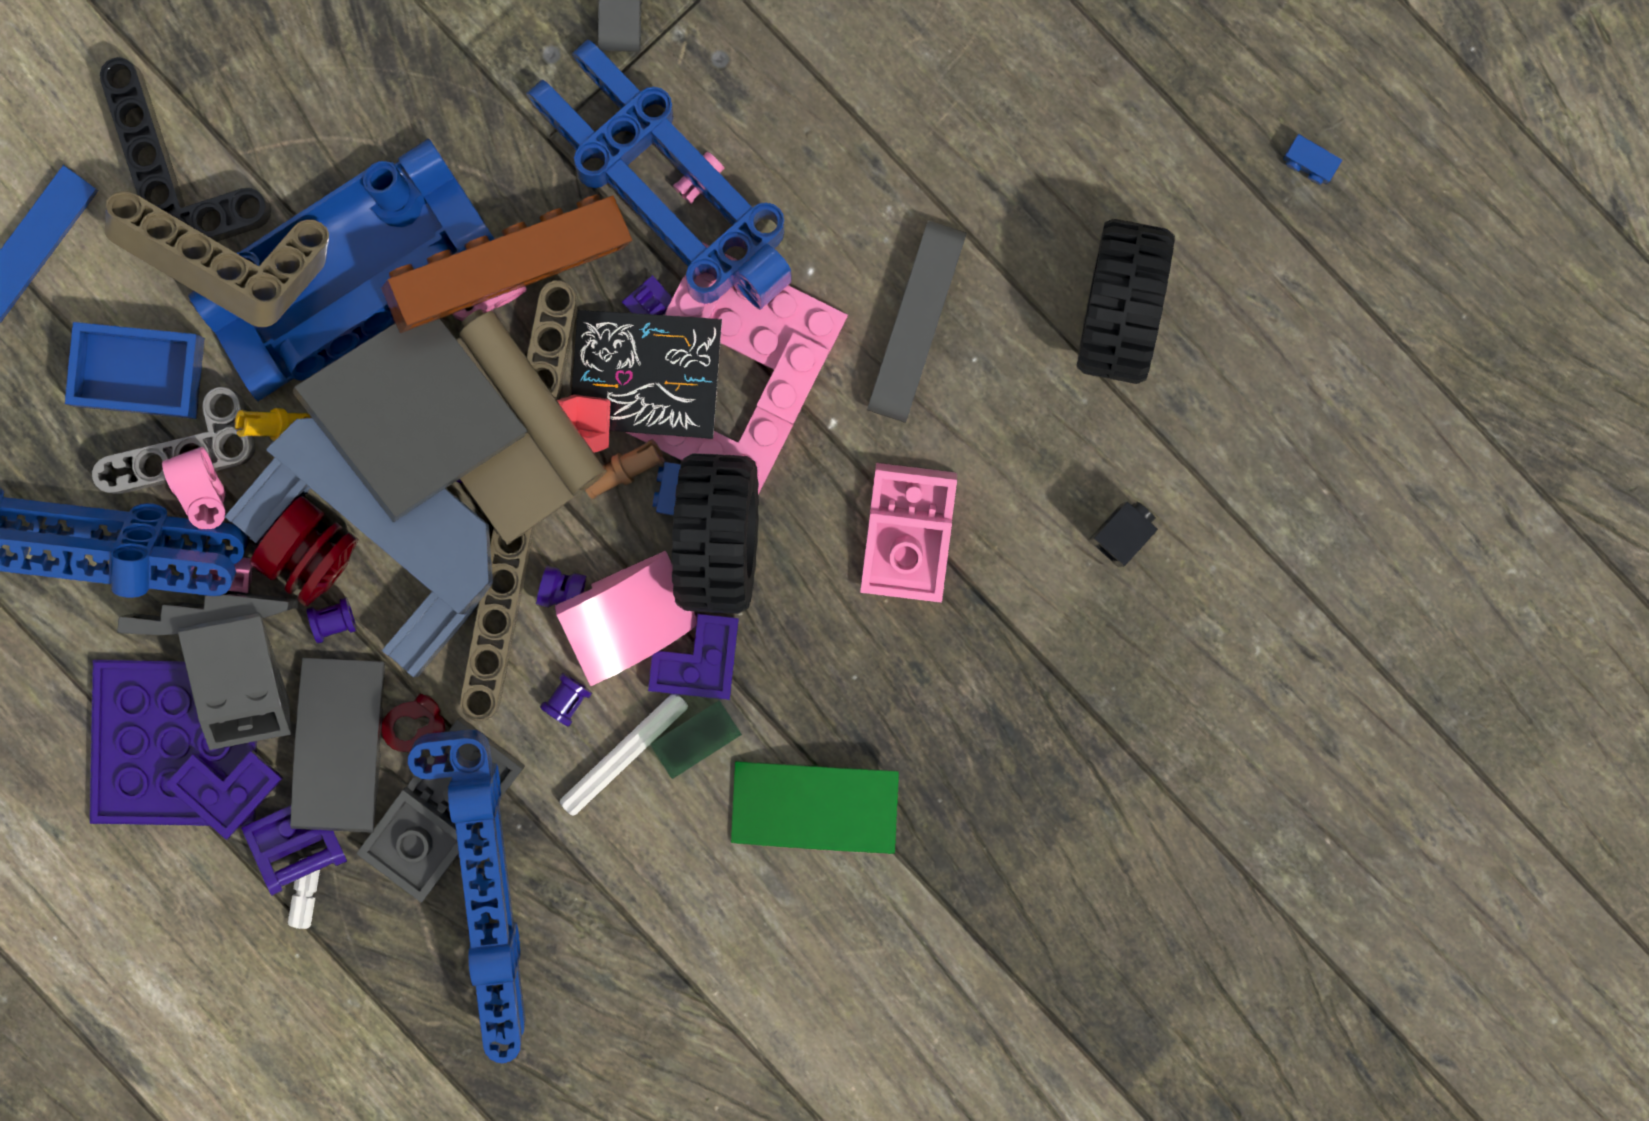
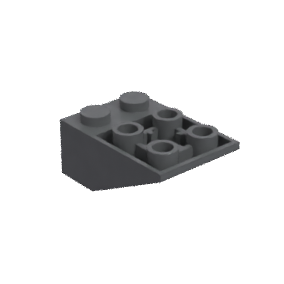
[178,612,291,750]

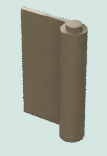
[457,309,607,545]

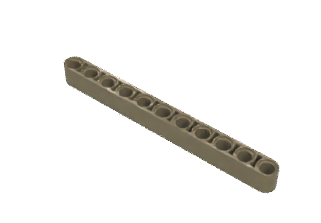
[460,281,578,721]

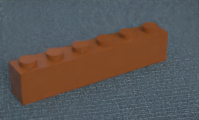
[381,194,633,333]

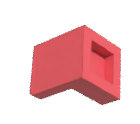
[557,395,611,453]

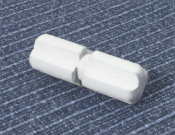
[288,858,320,929]

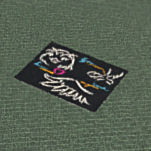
[571,310,722,439]

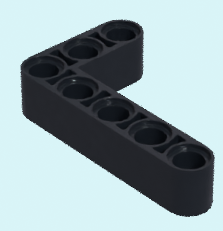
[100,57,271,242]

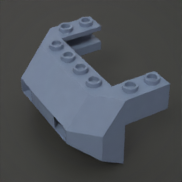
[224,418,493,677]

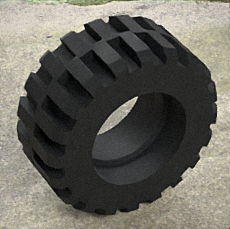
[1077,219,1175,384]
[672,453,759,614]

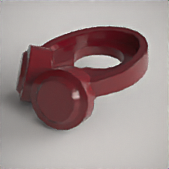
[381,693,445,752]

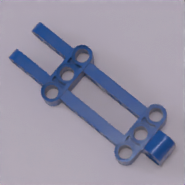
[526,40,791,310]
[0,488,248,598]
[408,729,526,1063]

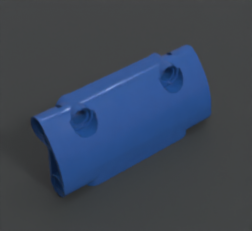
[188,138,495,402]

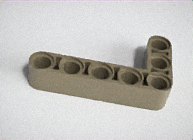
[105,191,329,327]

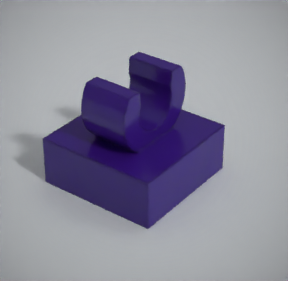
[622,275,672,315]

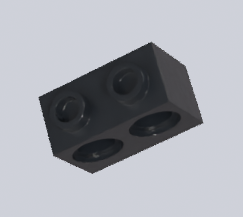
[1088,501,1158,567]

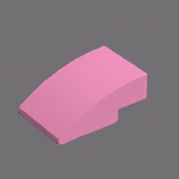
[860,463,957,603]
[555,551,697,686]

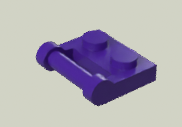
[241,805,347,896]

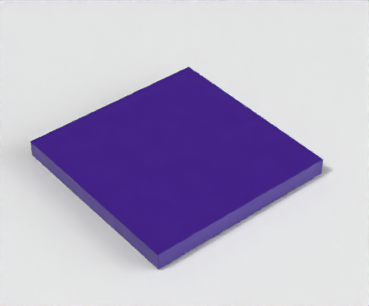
[90,660,257,826]

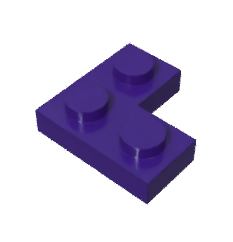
[648,614,739,700]
[165,751,283,840]

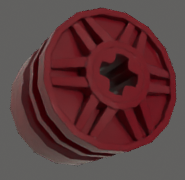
[250,496,359,606]

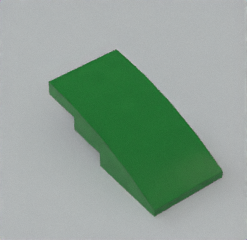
[731,761,899,854]

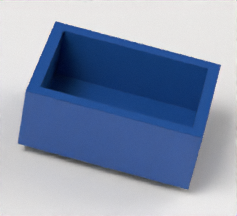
[65,322,205,419]

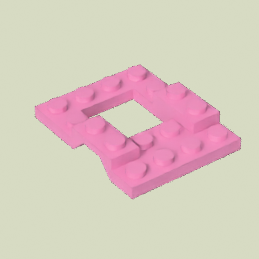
[625,242,848,495]

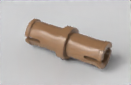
[585,439,665,499]

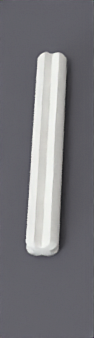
[560,694,688,816]

